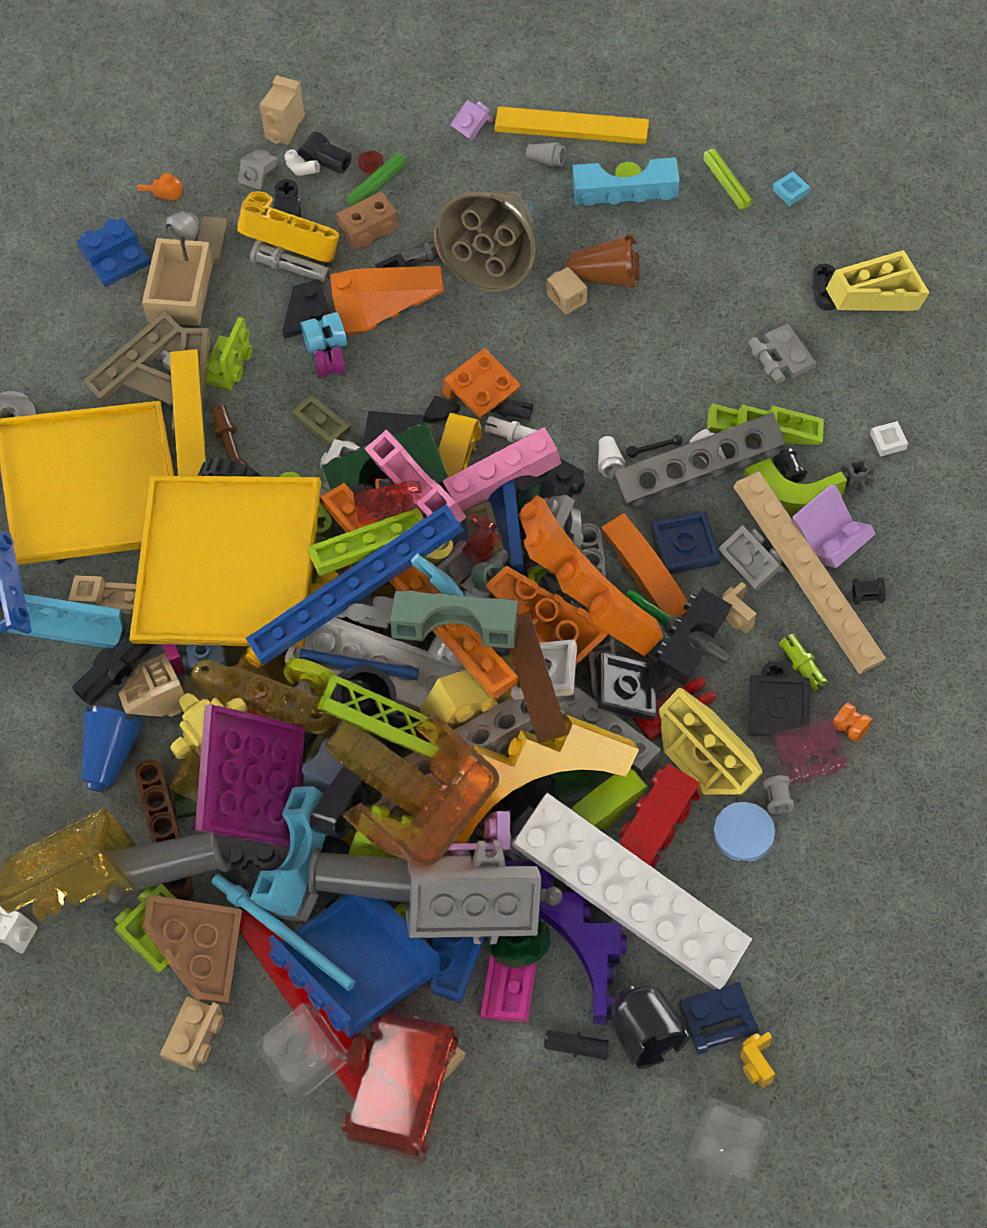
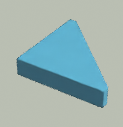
[410,553,465,596]

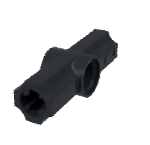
[72,632,154,706]

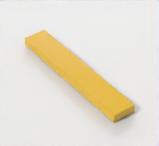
[495,106,649,144]
[170,349,206,476]

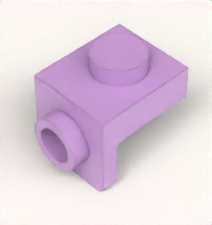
[450,100,494,140]

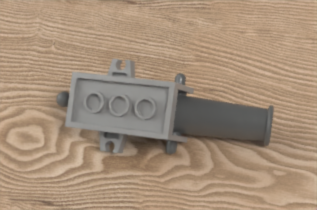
[308,838,563,944]

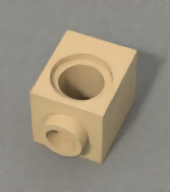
[547,267,587,315]

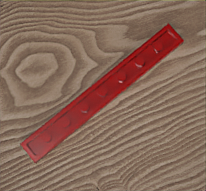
[239,911,397,1125]

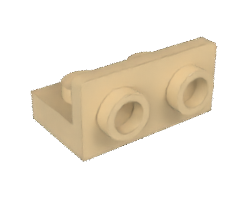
[160,997,224,1071]

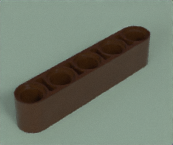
[509,612,569,744]
[135,759,194,901]

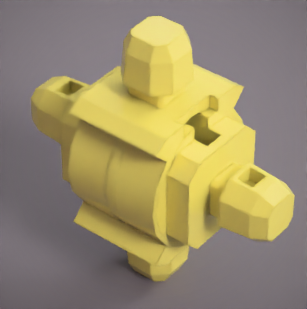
[170,693,248,759]

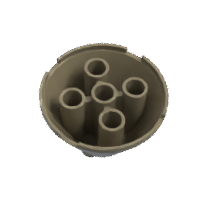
[434,191,535,292]

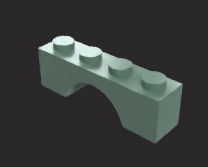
[390,591,518,649]

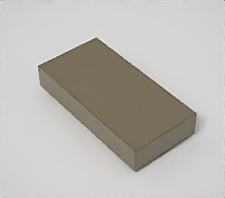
[197,216,229,265]

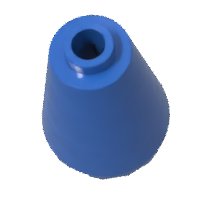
[82,706,144,792]

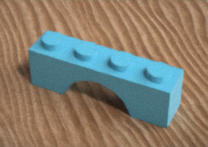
[572,157,680,206]
[250,786,326,916]

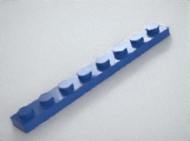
[246,504,464,665]

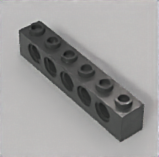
[613,413,785,508]

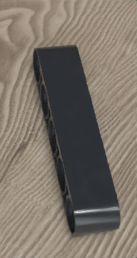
[310,713,413,839]

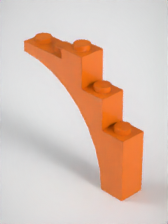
[518,495,664,656]

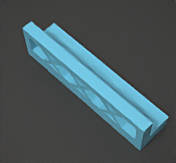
[7,594,126,648]

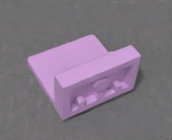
[793,485,876,568]
[439,811,510,856]

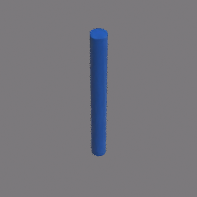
[299,648,419,681]

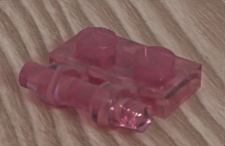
[773,718,847,784]

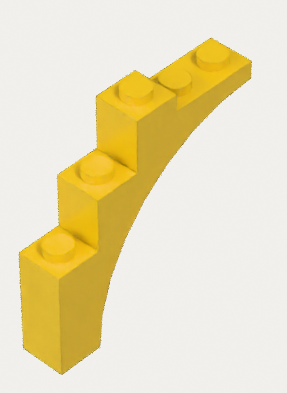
[448,715,639,843]

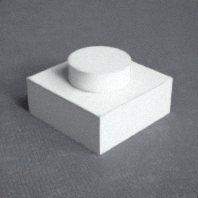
[870,421,908,457]

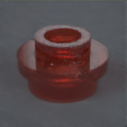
[358,151,384,174]

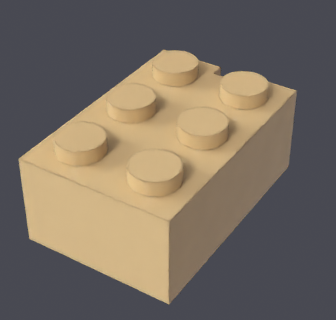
[142,238,213,326]

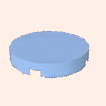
[713,802,775,862]

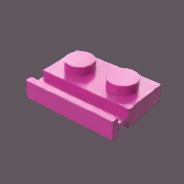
[480,955,537,1023]

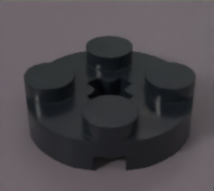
[220,840,282,897]

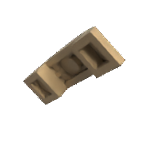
[68,575,136,614]

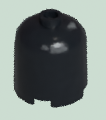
[331,665,397,721]
[610,986,689,1069]

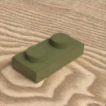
[292,395,351,447]

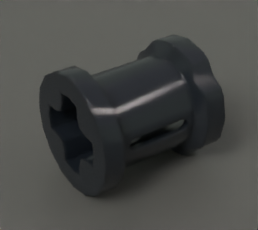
[773,448,807,483]
[852,577,886,605]

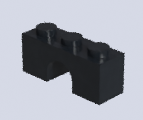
[654,587,733,685]

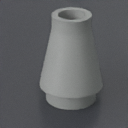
[526,142,566,168]

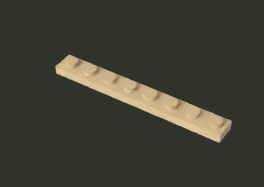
[733,472,886,675]

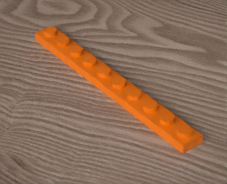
[320,483,518,699]

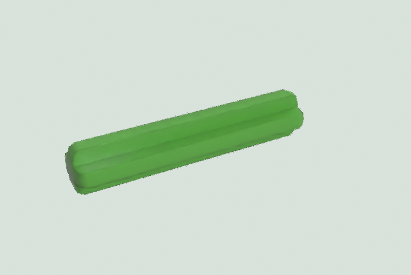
[347,153,406,206]

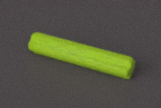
[703,148,752,210]

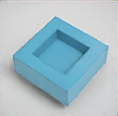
[773,171,810,206]

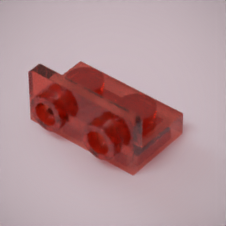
[353,481,422,523]

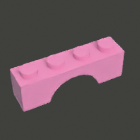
[443,427,561,511]
[365,430,466,523]

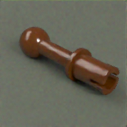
[210,404,248,466]

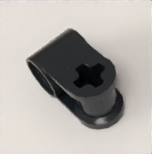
[273,179,302,218]

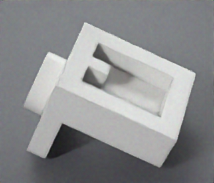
[0,907,37,953]

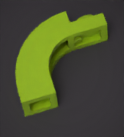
[743,458,847,517]

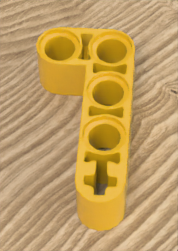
[237,191,339,262]
[438,413,482,477]

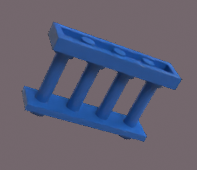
[0,530,32,635]

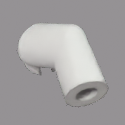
[284,150,320,176]

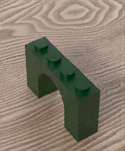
[321,422,449,492]

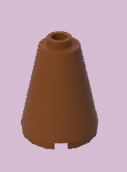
[566,234,640,288]

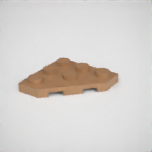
[142,895,242,1005]

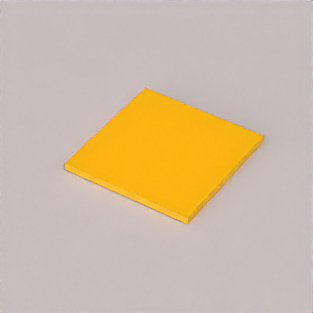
[0,401,174,565]
[129,475,321,647]

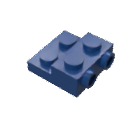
[77,218,151,287]

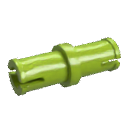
[779,634,828,692]

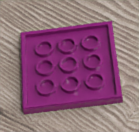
[195,704,305,848]

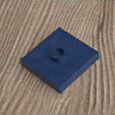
[650,511,721,574]

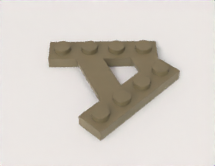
[83,311,211,433]

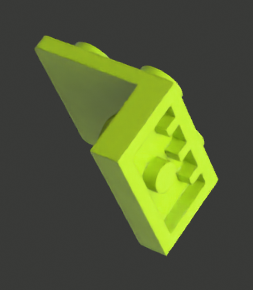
[206,317,252,390]

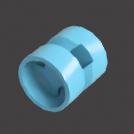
[300,312,347,356]

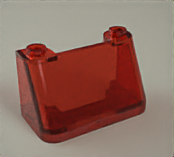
[342,1012,460,1163]

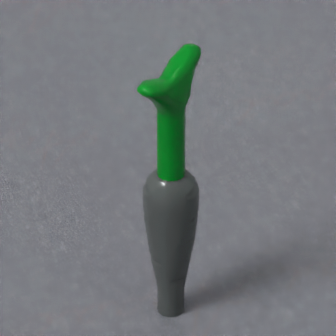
[625,590,731,664]

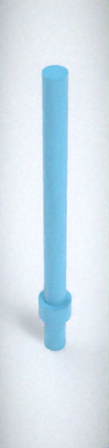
[212,874,356,991]

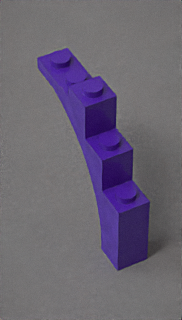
[505,860,627,1025]

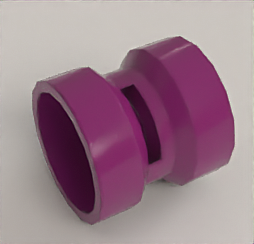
[314,347,345,378]

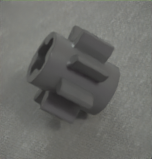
[840,457,875,493]

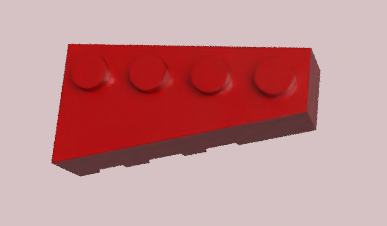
[619,764,703,869]

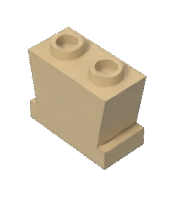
[259,75,305,145]

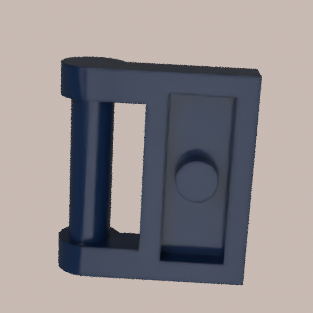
[679,982,760,1055]

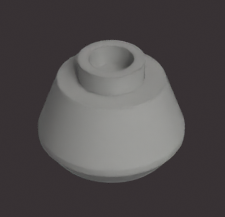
[165,212,199,246]

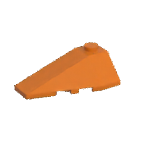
[484,566,608,665]

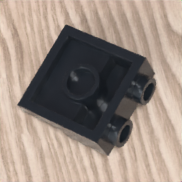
[514,458,585,499]

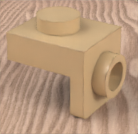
[721,582,757,634]

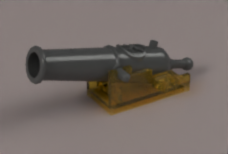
[0,808,232,922]

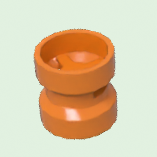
[831,702,873,743]

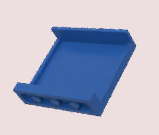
[269,895,440,1038]

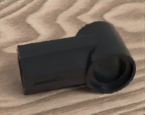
[297,131,352,174]

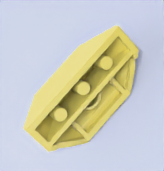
[659,688,763,795]

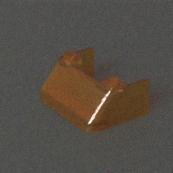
[343,714,499,867]

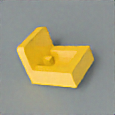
[740,1032,775,1089]

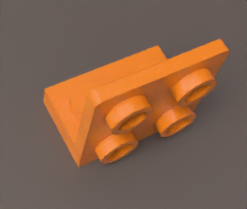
[442,348,520,418]

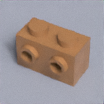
[337,191,399,250]

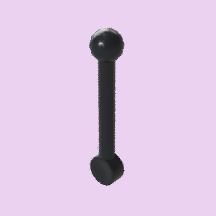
[626,435,683,457]

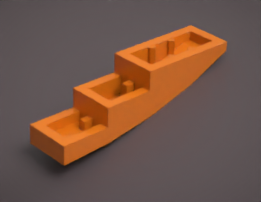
[601,513,687,616]

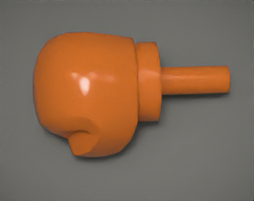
[137,173,183,201]

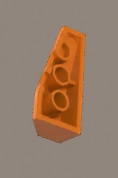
[330,266,444,335]

